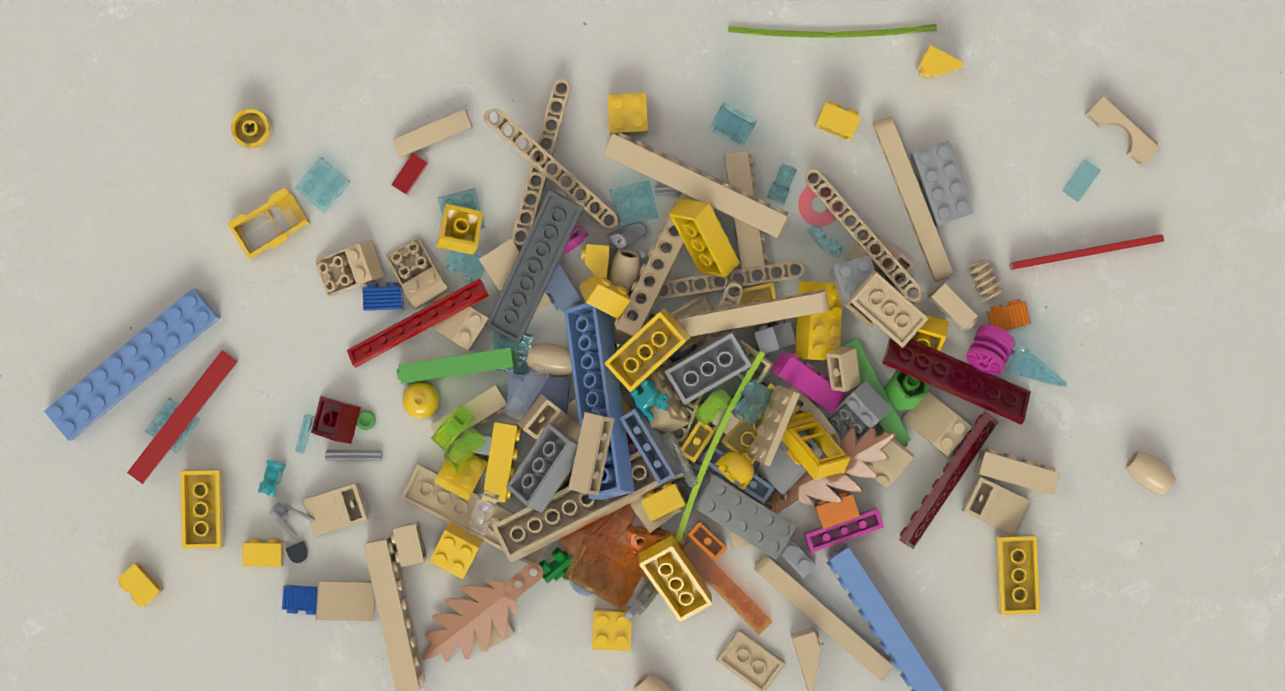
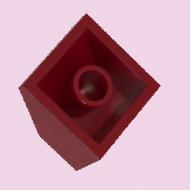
[311,396,361,444]

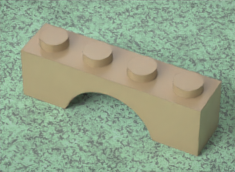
[1085,96,1160,167]

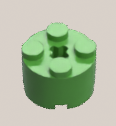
[884,370,930,411]

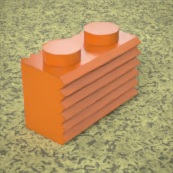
[986,299,1032,331]
[687,521,727,561]

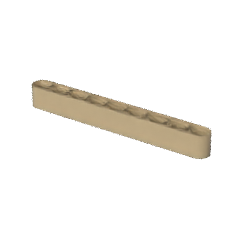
[512,79,571,246]
[483,108,618,229]
[873,117,954,282]
[804,169,923,304]
[637,261,804,302]
[670,280,743,442]
[673,290,829,337]
[753,555,894,681]

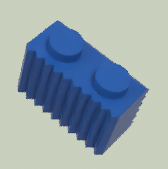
[362,283,403,311]
[282,585,317,615]

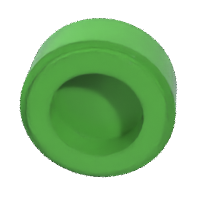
[357,411,376,430]

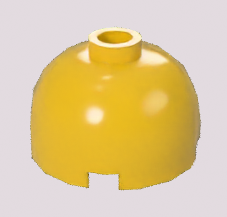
[402,381,440,419]
[715,452,754,489]

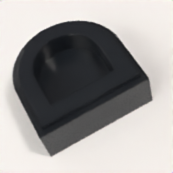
[285,541,308,563]

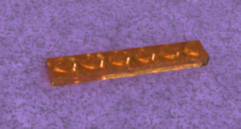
[682,539,773,635]

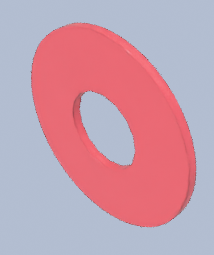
[798,187,841,226]

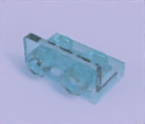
[444,250,485,282]

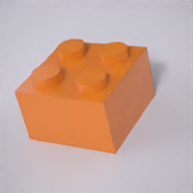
[814,490,860,529]

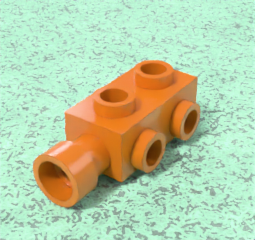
[626,526,685,551]

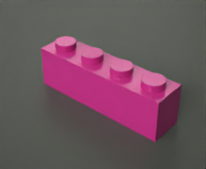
[770,351,845,414]
[804,508,884,553]

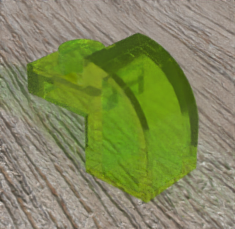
[431,405,475,451]
[444,427,486,471]

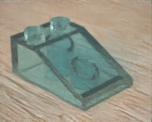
[711,102,757,147]
[1004,347,1067,387]

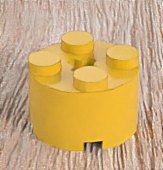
[231,109,273,149]

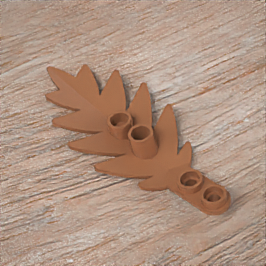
[763,428,896,514]
[422,563,543,662]

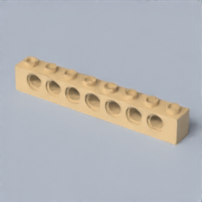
[614,193,701,339]

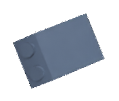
[506,374,570,414]

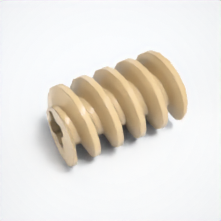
[966,259,1003,302]

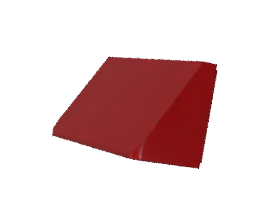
[391,153,428,195]

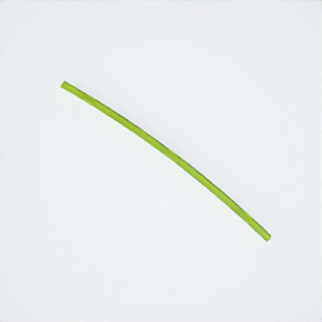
[728,24,937,38]
[675,350,766,543]

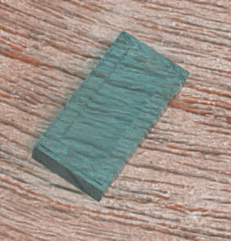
[1062,159,1101,202]
[295,414,314,453]

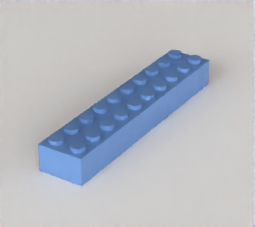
[44,288,220,441]
[564,303,634,500]
[826,544,943,691]

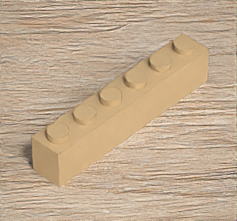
[724,151,767,269]

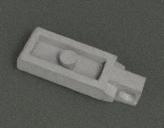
[624,576,659,621]

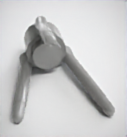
[269,502,314,540]

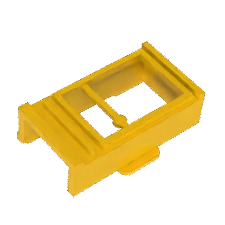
[228,188,310,260]
[781,411,850,480]

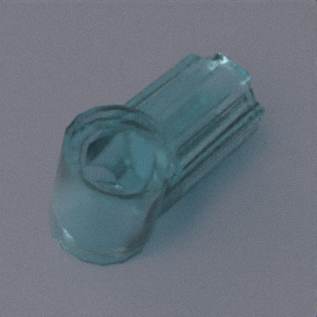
[766,163,797,205]

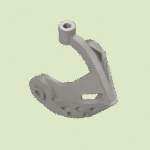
[607,222,648,259]

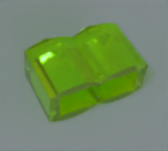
[693,389,732,426]

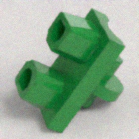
[538,547,574,584]

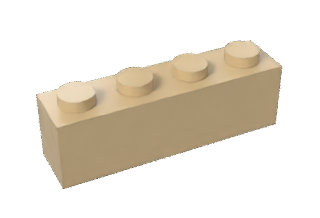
[430,385,507,446]
[569,412,615,495]

